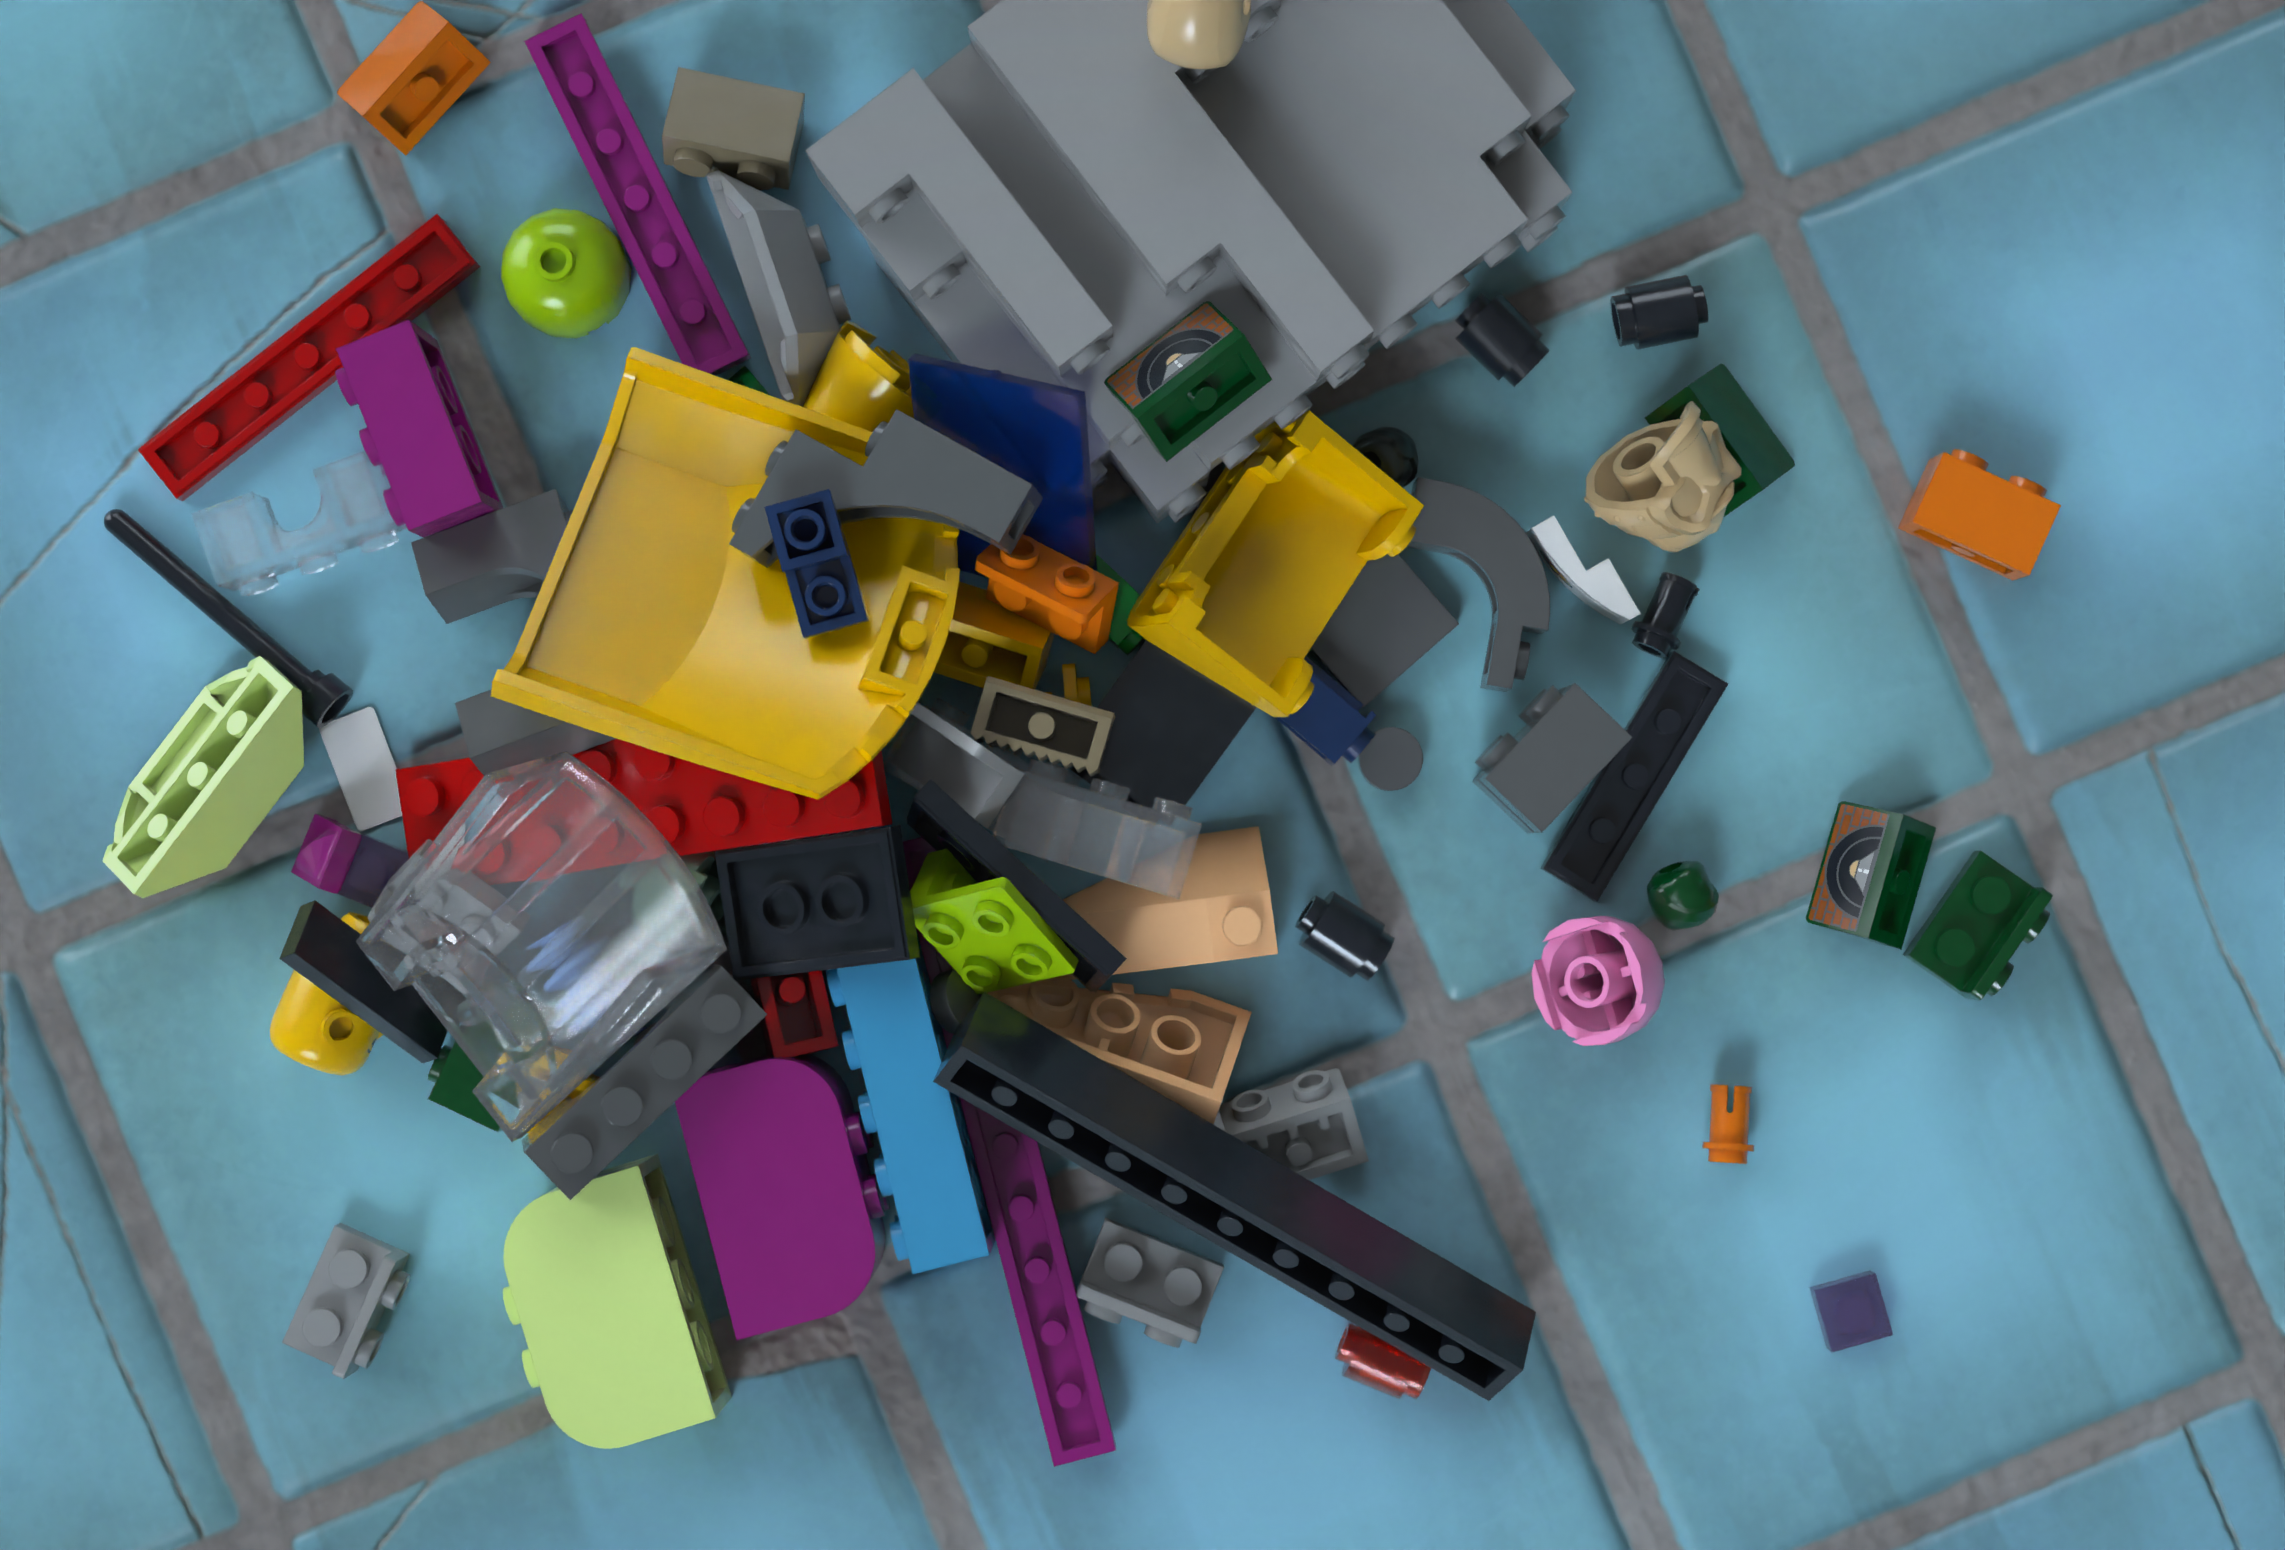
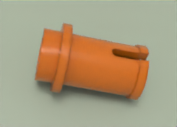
[1702,1084,1754,1164]

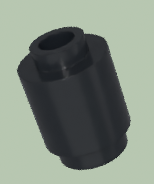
[1610,275,1708,350]
[1455,293,1550,387]
[1295,891,1395,980]

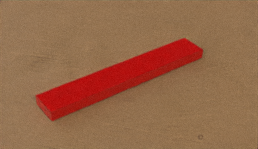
[138,214,480,501]

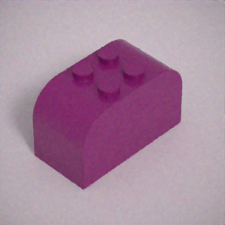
[675,1054,890,1340]

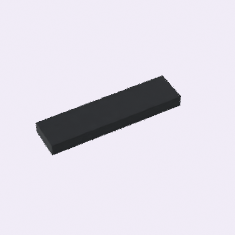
[1540,651,1728,902]

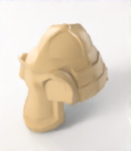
[1584,401,1742,553]

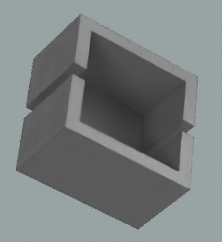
[1472,683,1632,834]

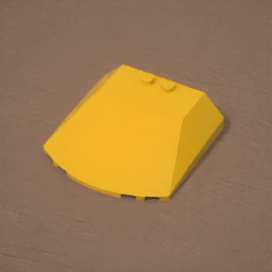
[491,347,960,800]

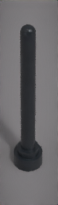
[104,509,353,728]

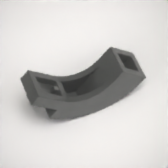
[1407,477,1550,692]

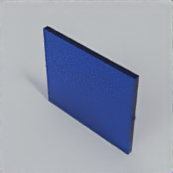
[908,353,1097,577]

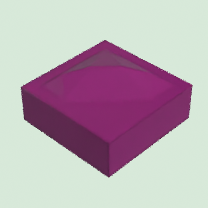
[291,813,362,895]

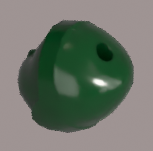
[1647,861,1719,931]

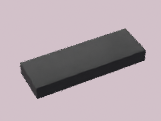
[279,900,456,1063]

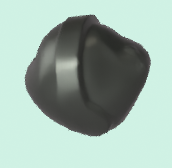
[1353,427,1419,487]

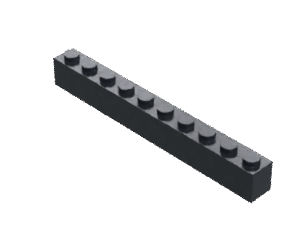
[933,992,1536,1401]

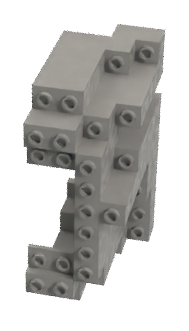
[805,0,1576,524]

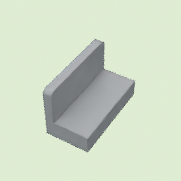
[890,703,1024,829]

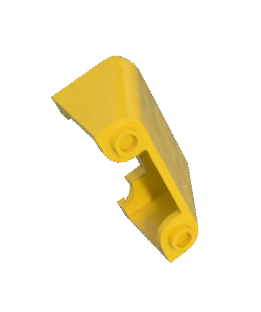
[1127,410,1424,717]

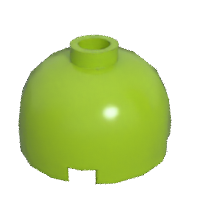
[501,208,632,339]

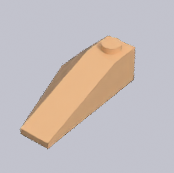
[1058,826,1278,980]

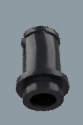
[1631,572,1700,658]

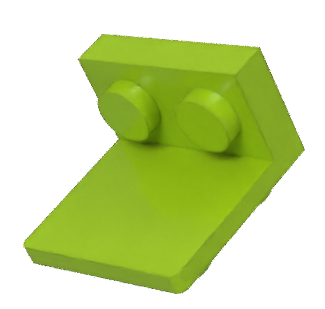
[910,848,1078,995]

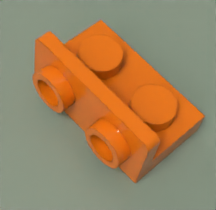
[975,534,1119,654]

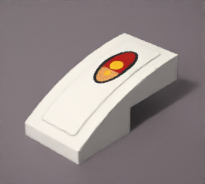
[1526,515,1641,625]

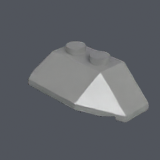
[706,170,851,407]

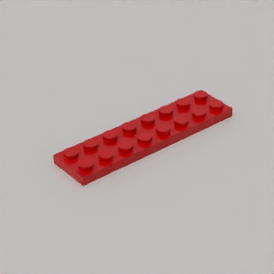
[395,739,892,884]

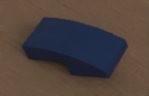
[764,489,870,639]

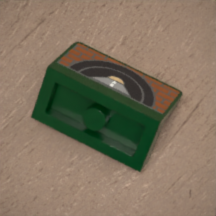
[1104,301,1272,462]
[1806,801,1936,950]

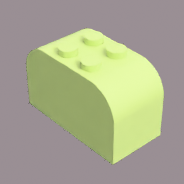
[503,1154,732,1449]

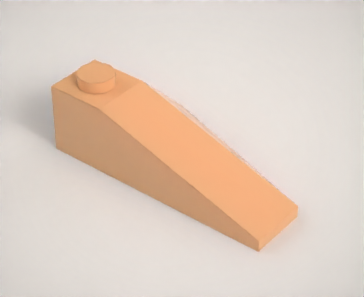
[987,977,1252,1124]

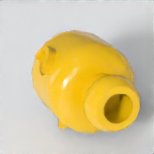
[270,912,395,1076]

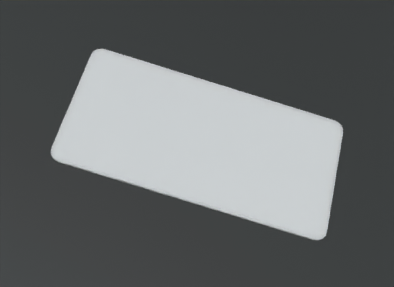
[319,707,402,831]

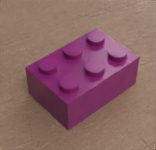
[335,320,503,538]

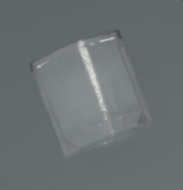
[355,751,727,1142]

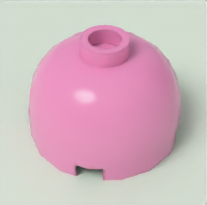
[1531,916,1665,1046]

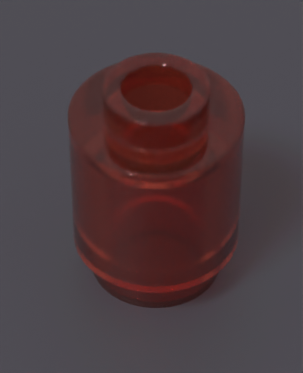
[1335,1323,1431,1399]

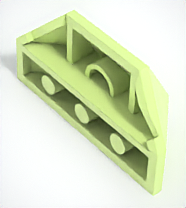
[102,656,304,898]

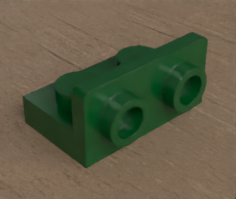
[1903,851,2053,1000]

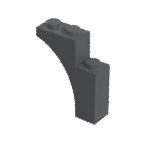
[729,409,1043,568]

